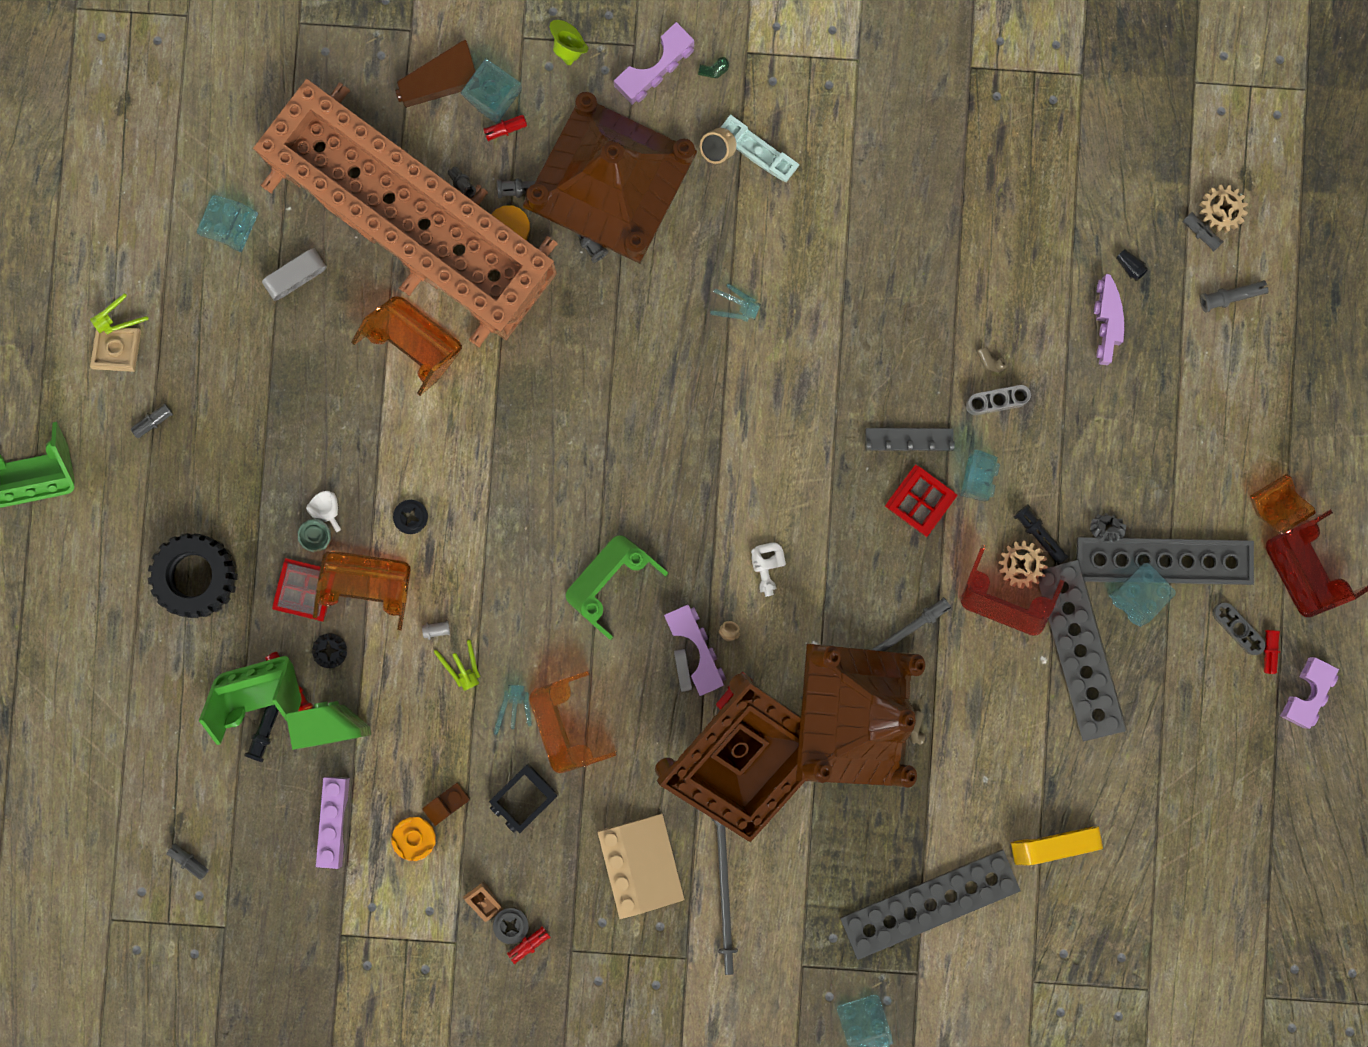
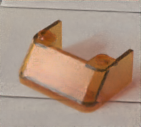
[351,296,462,396]
[313,551,411,631]
[529,671,617,773]

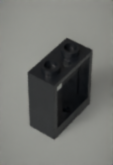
[489,763,559,834]

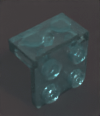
[197,195,259,252]
[1109,563,1176,627]
[837,995,893,1047]

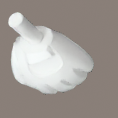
[306,491,341,532]

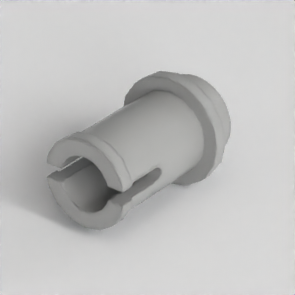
[422,621,450,640]

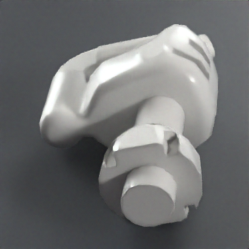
[751,543,786,597]

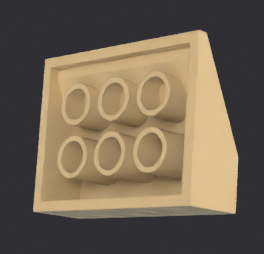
[598,814,685,919]

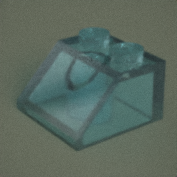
[460,58,522,124]
[960,449,1000,502]

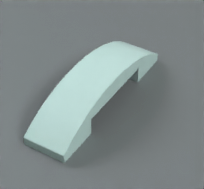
[720,115,799,182]

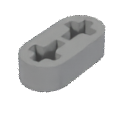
[674,649,692,692]

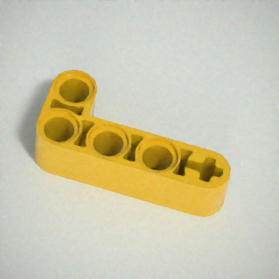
[1011,826,1103,865]

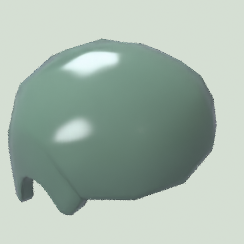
[298,519,331,552]

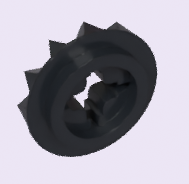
[393,499,428,535]
[311,633,347,669]

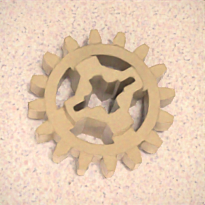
[1199,185,1248,233]
[999,541,1048,589]

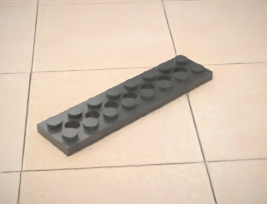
[1077,537,1254,585]
[1038,560,1127,741]
[840,849,1021,960]

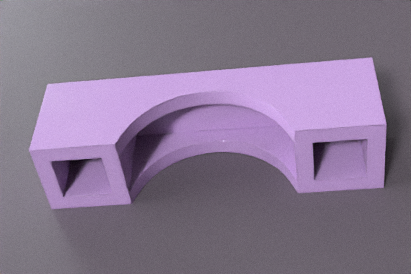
[614,22,694,105]
[664,605,726,696]
[316,776,350,869]

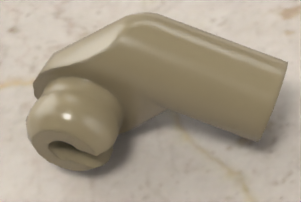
[977,347,1007,373]
[910,711,925,745]

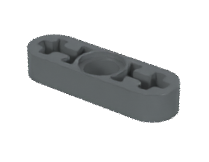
[1213,603,1265,655]

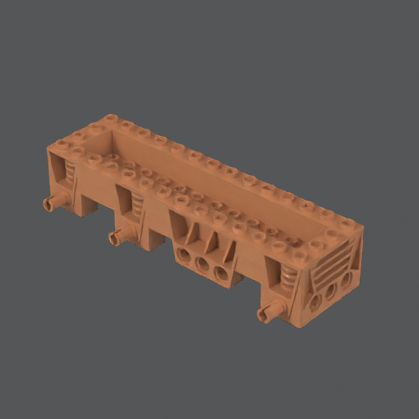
[253,79,558,348]

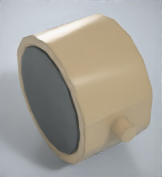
[700,128,737,164]

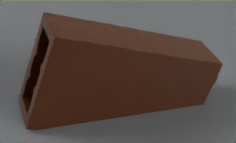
[395,40,480,108]

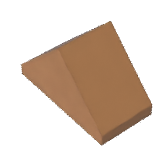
[463,881,503,922]

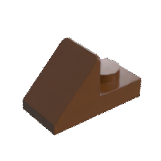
[422,782,471,826]

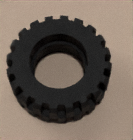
[148,533,238,618]

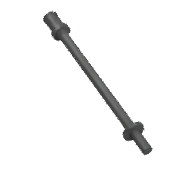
[801,597,952,699]
[712,819,738,975]

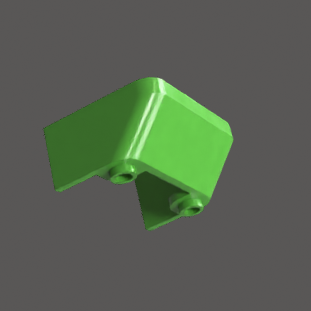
[0,422,75,508]
[566,535,669,640]
[199,656,302,745]
[286,701,371,750]

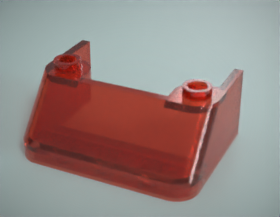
[1266,509,1368,617]
[961,545,1065,636]

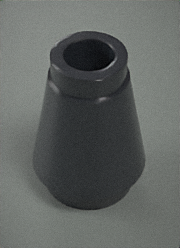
[1116,249,1148,281]

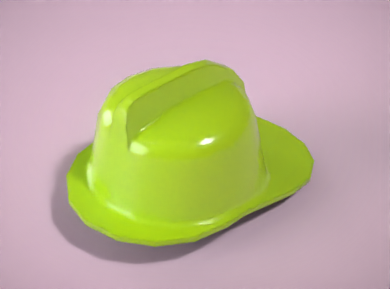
[549,20,589,65]

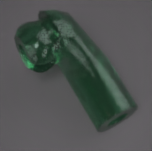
[698,57,729,78]

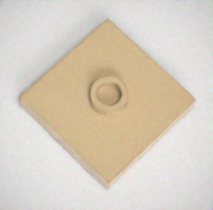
[90,328,141,372]

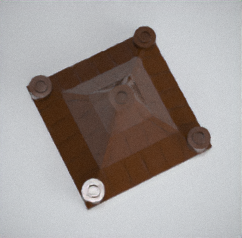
[523,92,697,264]
[796,644,925,788]
[655,673,805,843]

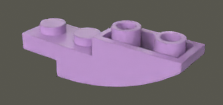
[1094,274,1124,365]

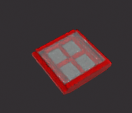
[884,464,958,537]
[272,558,337,622]

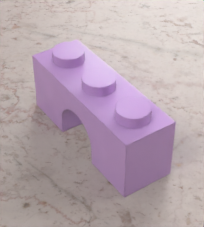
[1280,657,1339,729]

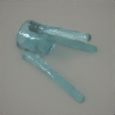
[710,284,761,322]
[494,685,532,735]

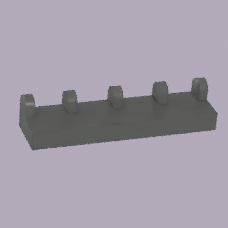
[865,428,955,451]

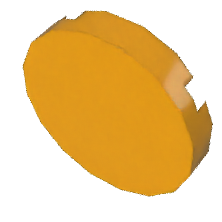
[491,205,530,240]
[391,817,436,861]

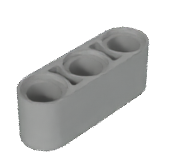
[262,248,327,301]
[966,385,1031,415]

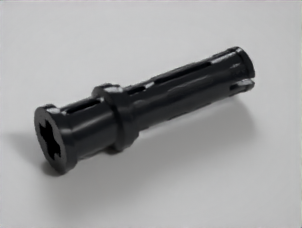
[1013,504,1069,565]
[244,705,279,762]

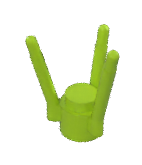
[90,293,149,335]
[434,640,481,691]

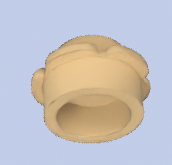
[719,621,740,641]

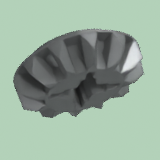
[1090,513,1126,542]
[493,908,529,944]

